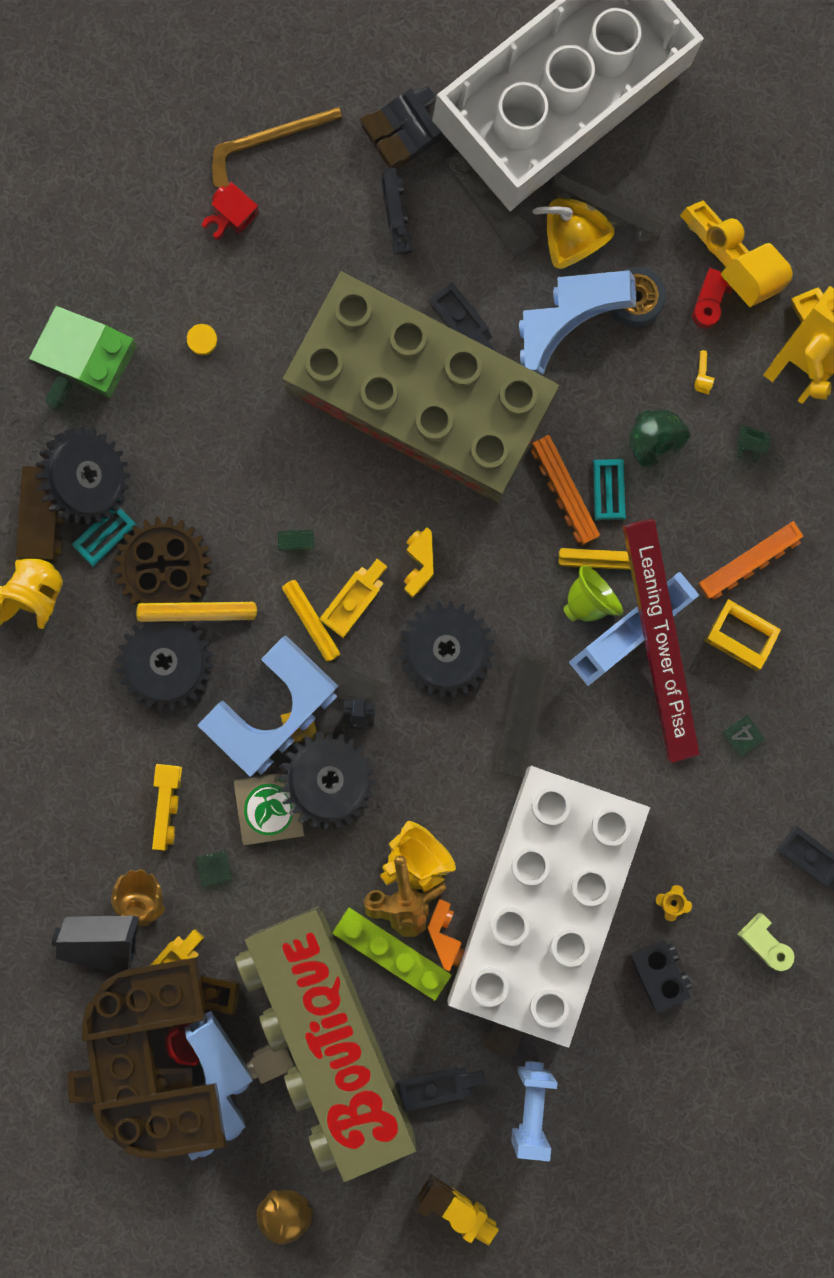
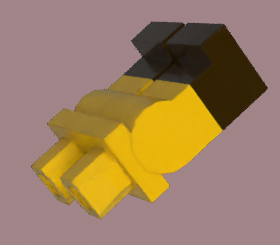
[415,1174,499,1246]

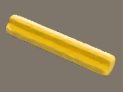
[558,548,631,570]
[282,580,340,662]

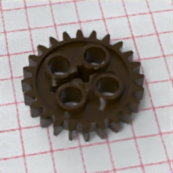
[113,516,213,606]

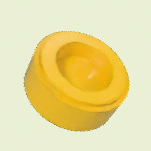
[187,324,218,355]

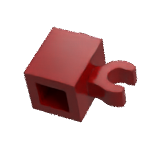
[201,182,260,241]

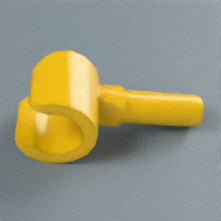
[694,350,714,394]

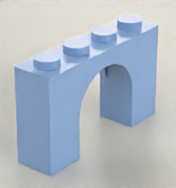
[197,635,338,777]

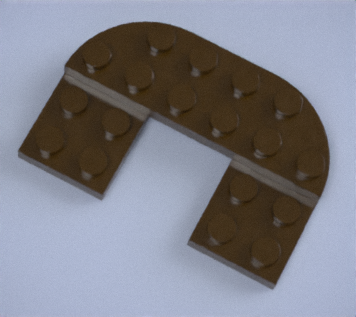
[82,957,227,1159]

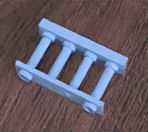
[511,1061,557,1161]

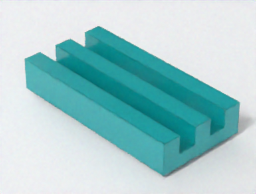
[593,459,626,521]
[71,507,137,567]

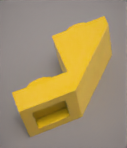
[404,527,434,599]

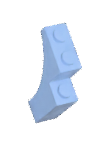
[519,270,636,375]
[569,572,699,686]
[184,1011,253,1161]

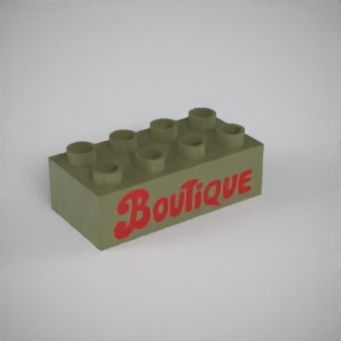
[283,271,559,504]
[235,905,416,1182]

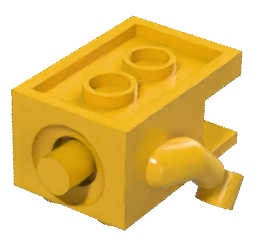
[763,286,834,404]

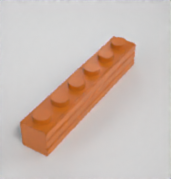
[530,435,600,546]
[697,521,804,601]

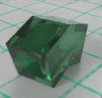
[277,530,314,552]

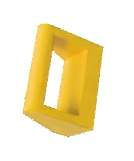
[704,599,781,671]

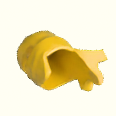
[0,558,63,629]

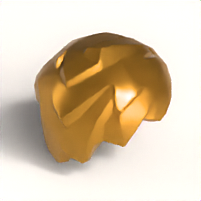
[111,869,165,926]
[256,1190,313,1245]

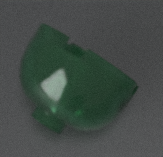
[629,410,691,467]

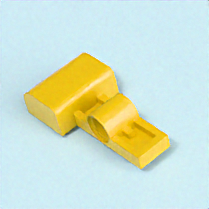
[680,200,793,307]

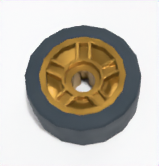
[611,267,666,327]

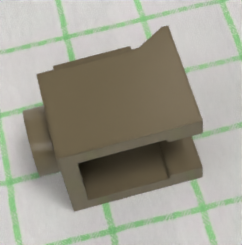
[246,1045,296,1084]

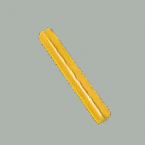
[136,602,257,622]

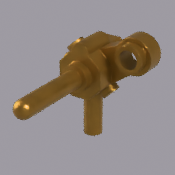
[364,855,447,937]

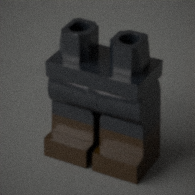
[360,86,443,170]

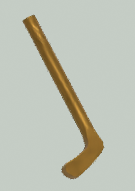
[212,107,342,188]

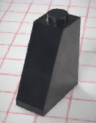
[52,916,139,974]

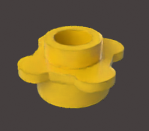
[656,885,692,921]

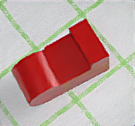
[692,268,734,329]

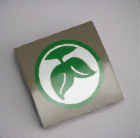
[234,773,304,845]

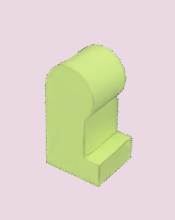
[737,913,795,971]

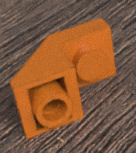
[427,898,465,971]

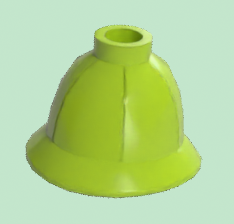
[563,565,623,622]

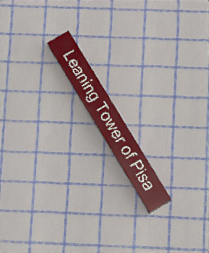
[622,519,700,763]

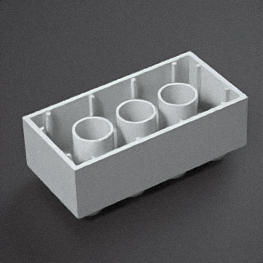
[432,0,704,211]
[447,766,650,1048]

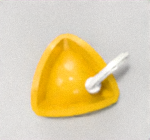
[533,198,614,269]

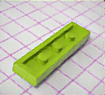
[332,907,452,1001]

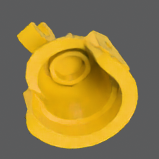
[380,821,456,892]

